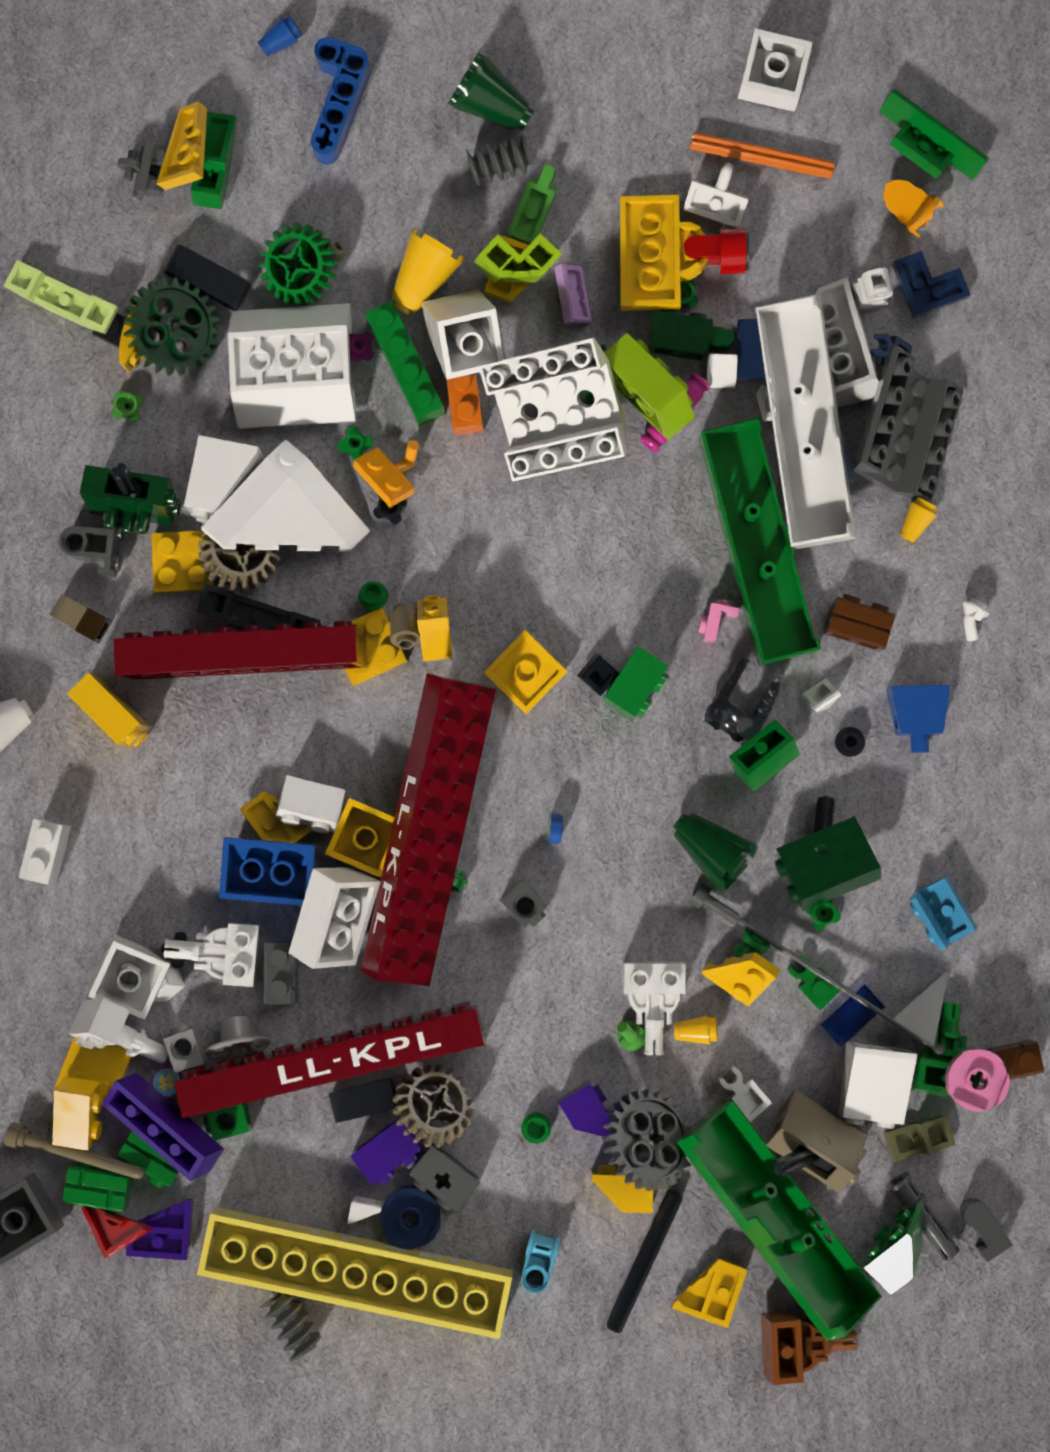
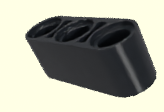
[162,244,251,311]

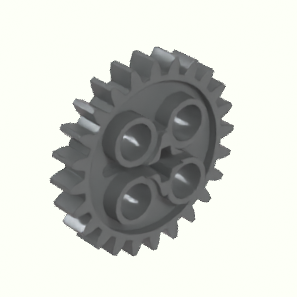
[602,1089,691,1191]

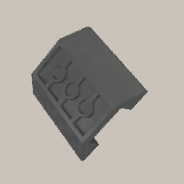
[853,346,963,503]

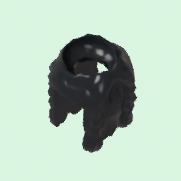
[704,658,780,743]

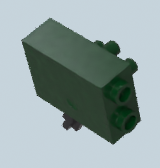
[774,796,881,911]

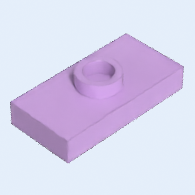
[554,264,592,327]

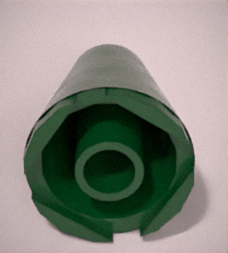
[673,813,759,894]

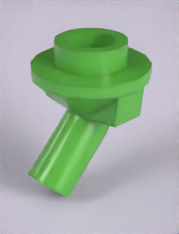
[617,1020,645,1051]

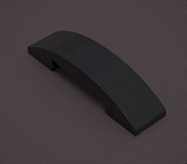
[196,583,321,630]

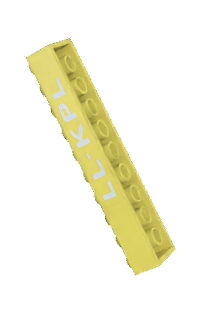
[197,1207,513,1339]

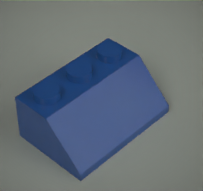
[219,837,317,905]

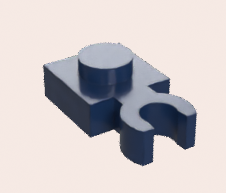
[870,334,913,366]

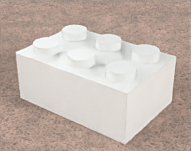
[289,867,381,969]

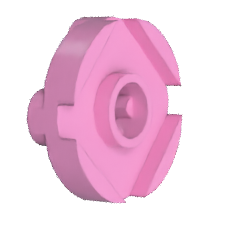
[945,1048,1010,1112]

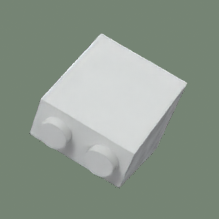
[422,289,504,380]
[184,435,265,524]
[838,1041,917,1129]

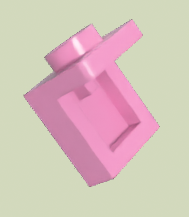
[698,599,740,643]

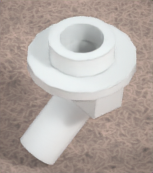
[961,597,989,641]

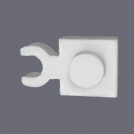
[718,1066,772,1122]

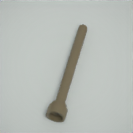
[4,1122,145,1179]

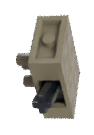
[766,1090,867,1193]

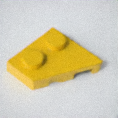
[239,791,313,843]
[701,952,780,1007]

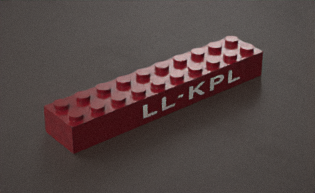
[360,673,496,986]
[174,1001,486,1118]

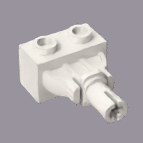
[164,922,260,987]
[623,961,686,1055]
[68,998,168,1063]

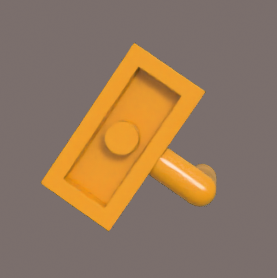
[353,440,419,508]

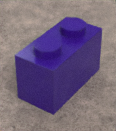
[351,1116,423,1186]

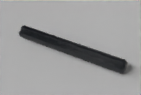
[607,1189,683,1334]

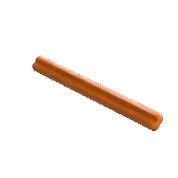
[690,132,835,179]

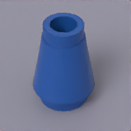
[258,15,302,57]

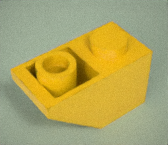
[591,1165,653,1213]

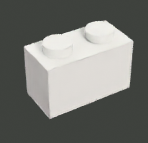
[275,775,345,833]
[19,819,71,885]

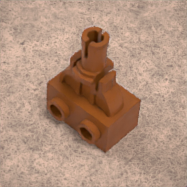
[761,1311,858,1385]

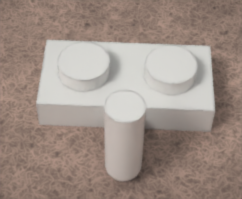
[683,163,749,228]

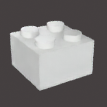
[738,29,813,112]

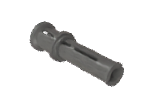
[886,1172,960,1261]

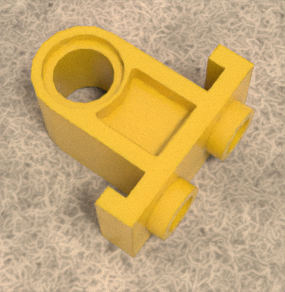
[417,595,453,662]

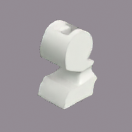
[852,268,893,311]

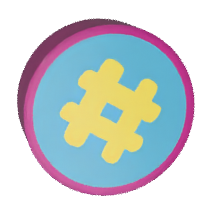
[152,1066,182,1098]

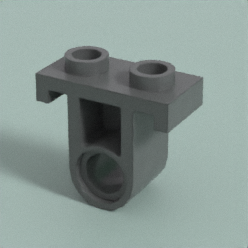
[59,514,125,578]

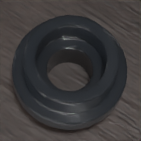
[835,727,865,757]

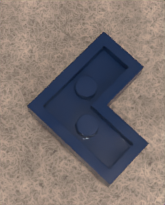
[892,251,971,319]

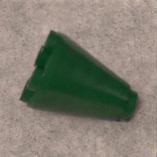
[448,52,534,131]

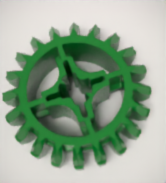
[258,223,339,306]

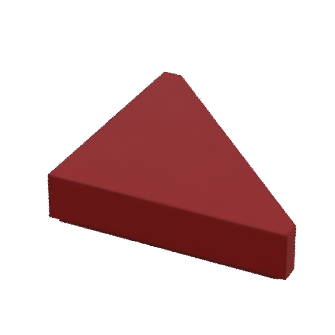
[81,1206,153,1258]

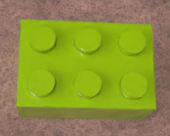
[604,333,695,440]

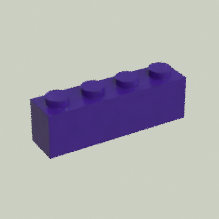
[102,1073,224,1181]

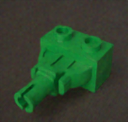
[910,1002,981,1098]

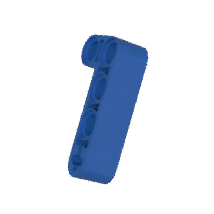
[311,37,371,165]

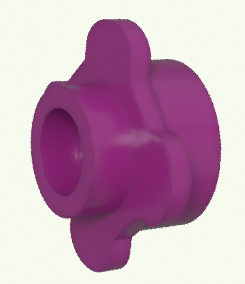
[349,331,374,362]

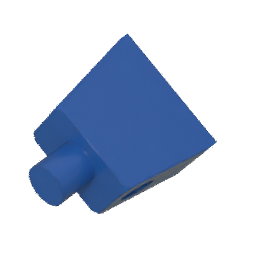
[887,685,950,753]

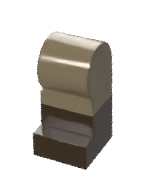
[50,594,113,644]

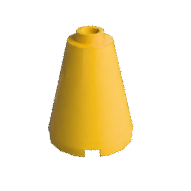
[391,227,465,315]

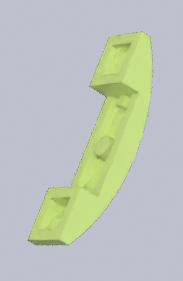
[3,260,119,334]

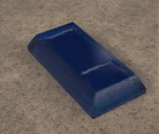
[820,984,885,1047]

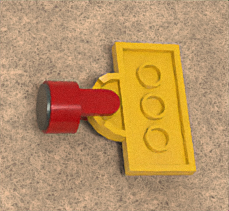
[620,195,749,311]

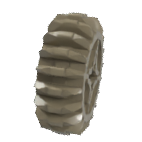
[198,532,279,593]
[393,1064,475,1148]

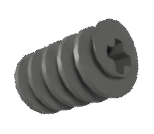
[466,135,531,186]
[260,1293,321,1362]

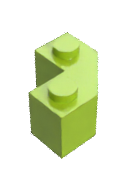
[473,233,562,284]

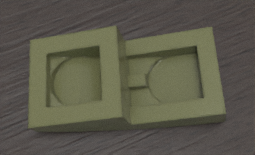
[883,1115,955,1162]

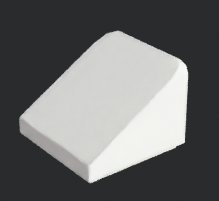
[706,354,738,389]
[347,1196,384,1224]

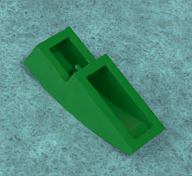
[190,112,236,209]

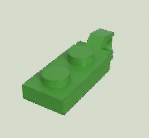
[507,164,557,245]

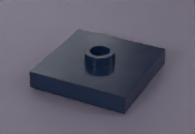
[736,319,766,380]

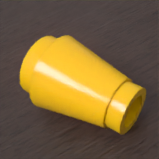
[899,497,938,543]
[674,1014,718,1045]

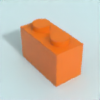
[446,373,483,435]

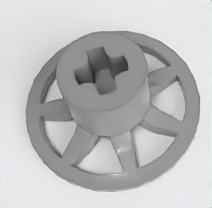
[205,1016,271,1059]

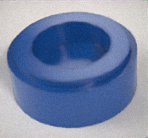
[547,813,563,844]

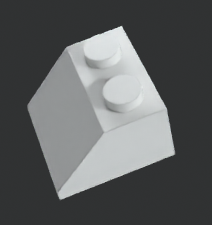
[88,934,170,1020]

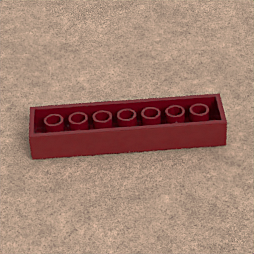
[114,621,367,680]

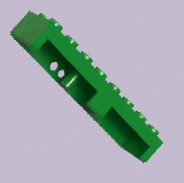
[698,417,821,667]
[676,1098,882,1341]

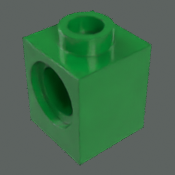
[203,1103,253,1141]

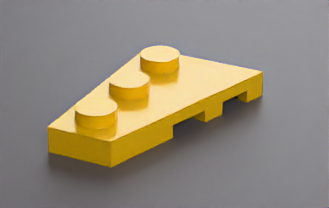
[156,101,207,190]

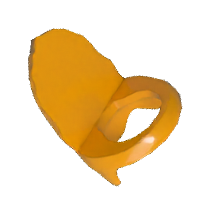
[883,180,945,237]

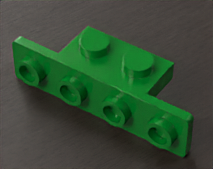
[880,89,988,180]

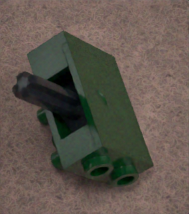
[79,463,181,535]

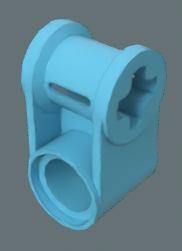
[521,1229,561,1293]

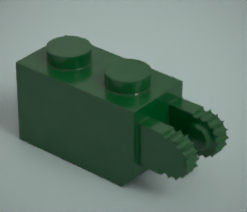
[648,310,735,361]

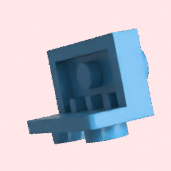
[910,875,978,950]

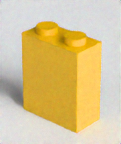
[67,672,152,749]

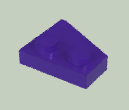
[126,1199,194,1260]

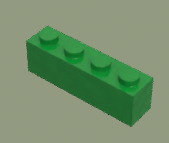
[365,300,445,427]

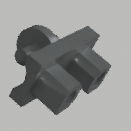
[117,138,166,199]

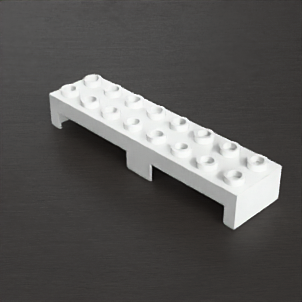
[755,294,857,549]

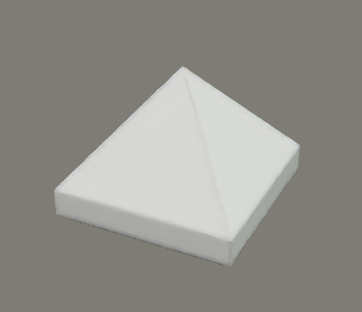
[801,678,841,712]

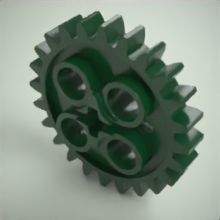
[122,277,221,376]

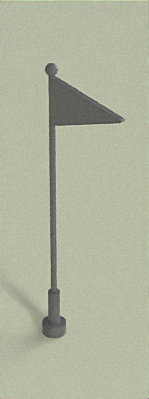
[689,882,949,1056]

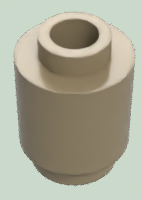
[390,603,420,649]

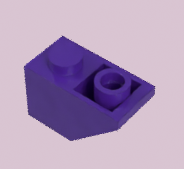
[558,1081,614,1137]

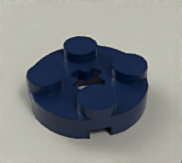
[380,1186,441,1250]

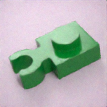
[787,956,841,1011]

